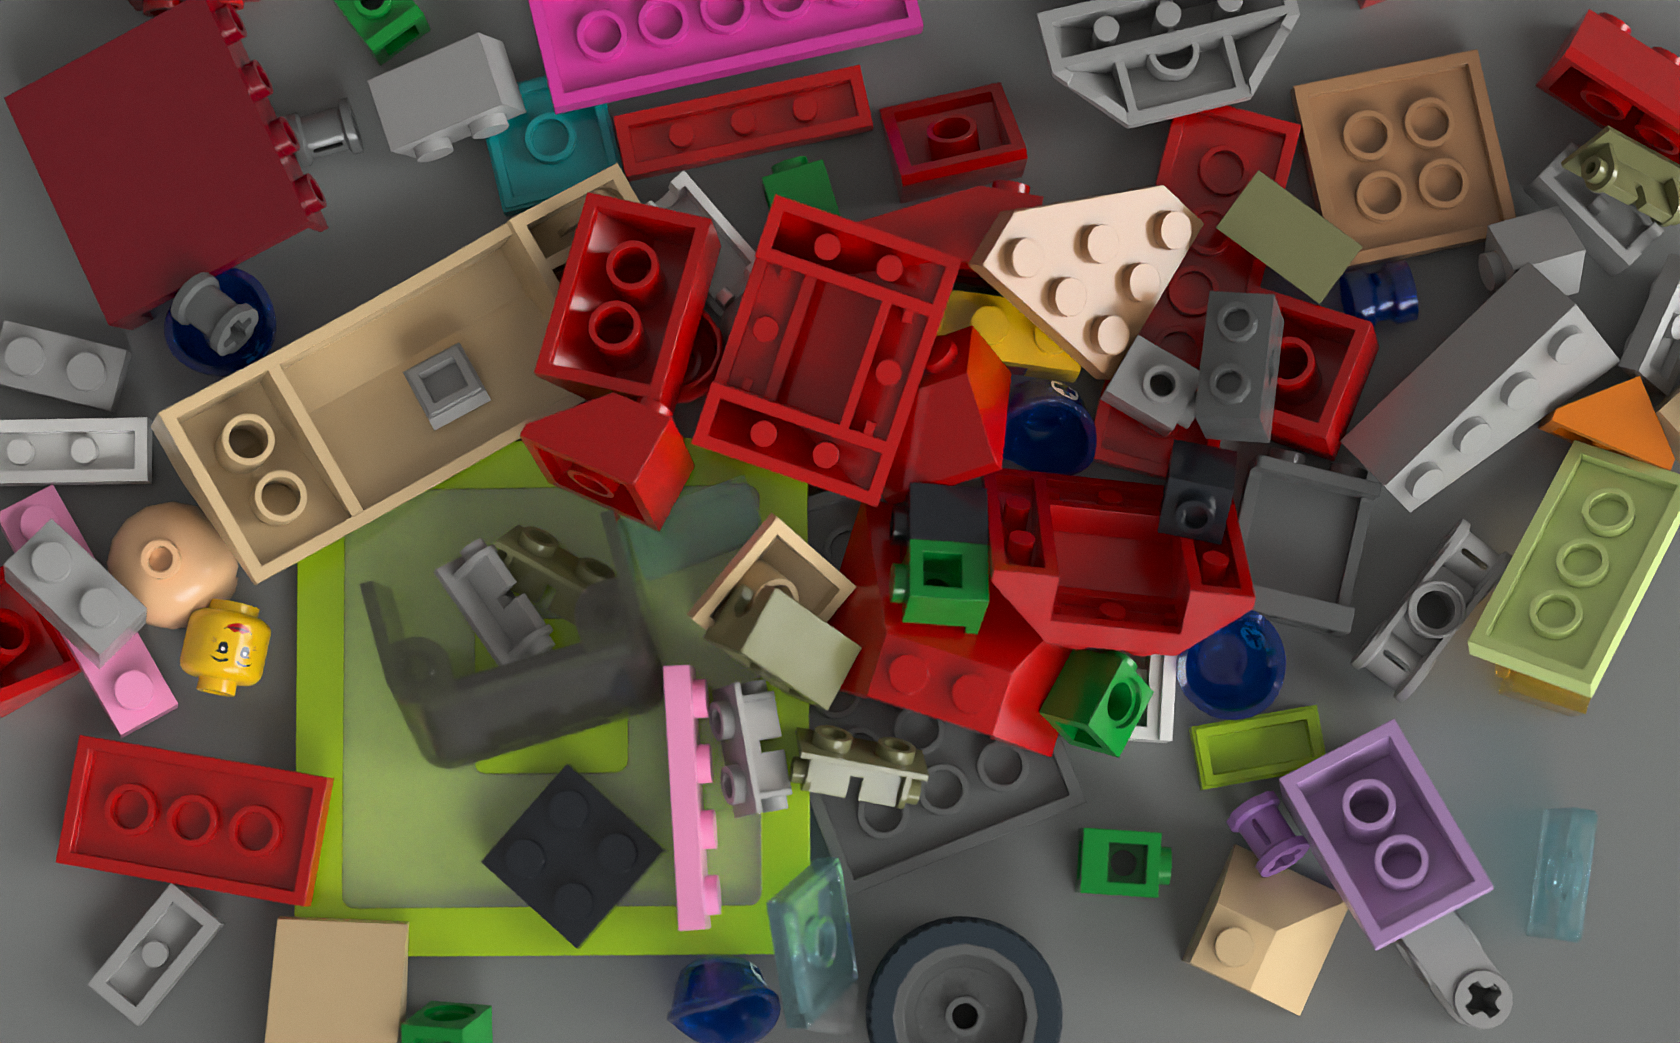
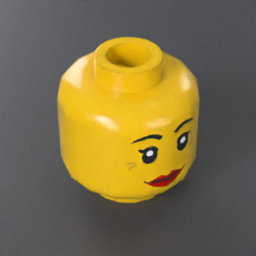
[180,599,271,697]

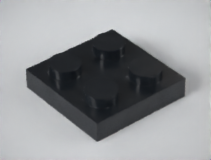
[481,764,666,949]

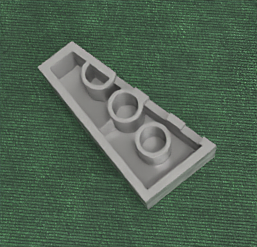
[1340,261,1621,512]

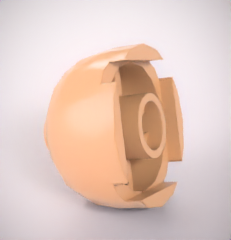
[107,501,238,630]

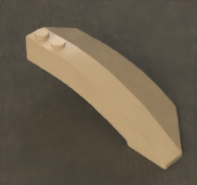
[151,163,640,585]

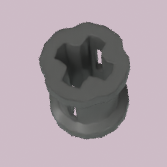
[286,97,364,168]
[171,272,259,356]

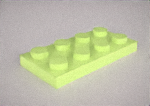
[1468,440,1680,698]

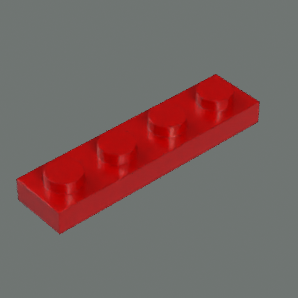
[613,65,873,182]

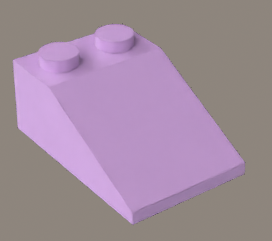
[1279,719,1494,951]

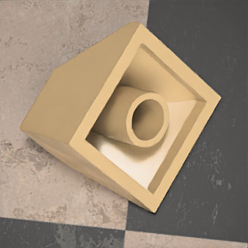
[1181,844,1348,1016]

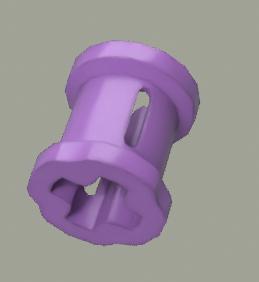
[1226,791,1310,877]

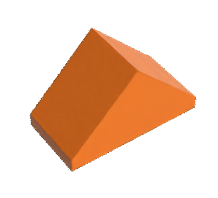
[1538,376,1675,471]

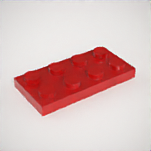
[55,735,334,907]

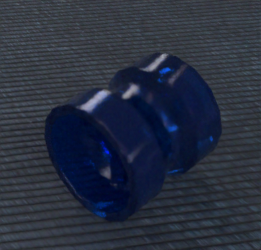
[1339,259,1419,328]

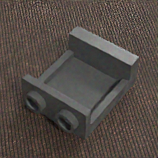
[1237,448,1382,638]

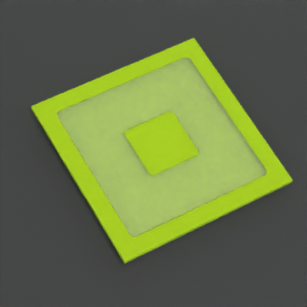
[294,438,811,957]

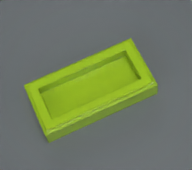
[1189,704,1326,790]

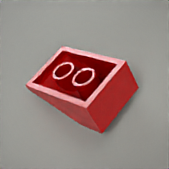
[858,180,1044,290]

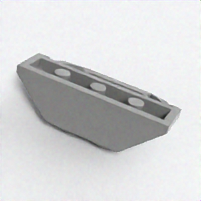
[1036,0,1300,129]

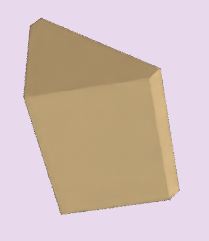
[687,513,856,685]

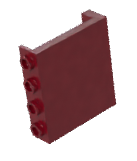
[4,0,329,330]

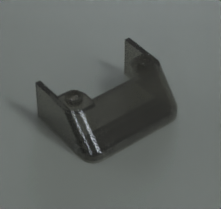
[359,509,666,770]

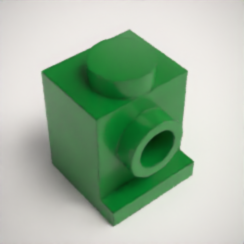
[333,0,431,66]
[889,539,989,634]
[1075,828,1172,898]

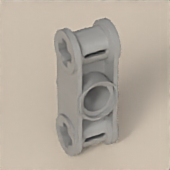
[1350,518,1512,703]
[1394,910,1513,1029]

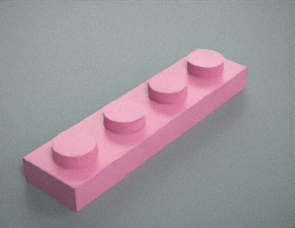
[0,484,178,739]
[663,665,721,931]

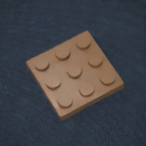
[1290,49,1516,270]

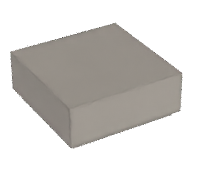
[403,342,491,431]

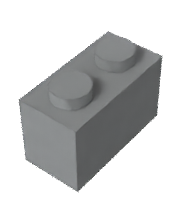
[367,33,527,162]
[4,518,147,669]

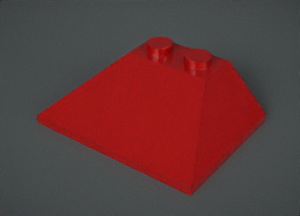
[691,194,963,507]
[981,468,1256,656]
[826,501,1073,758]

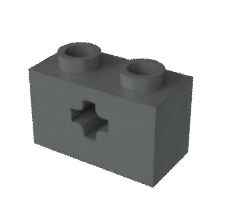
[1194,291,1284,443]

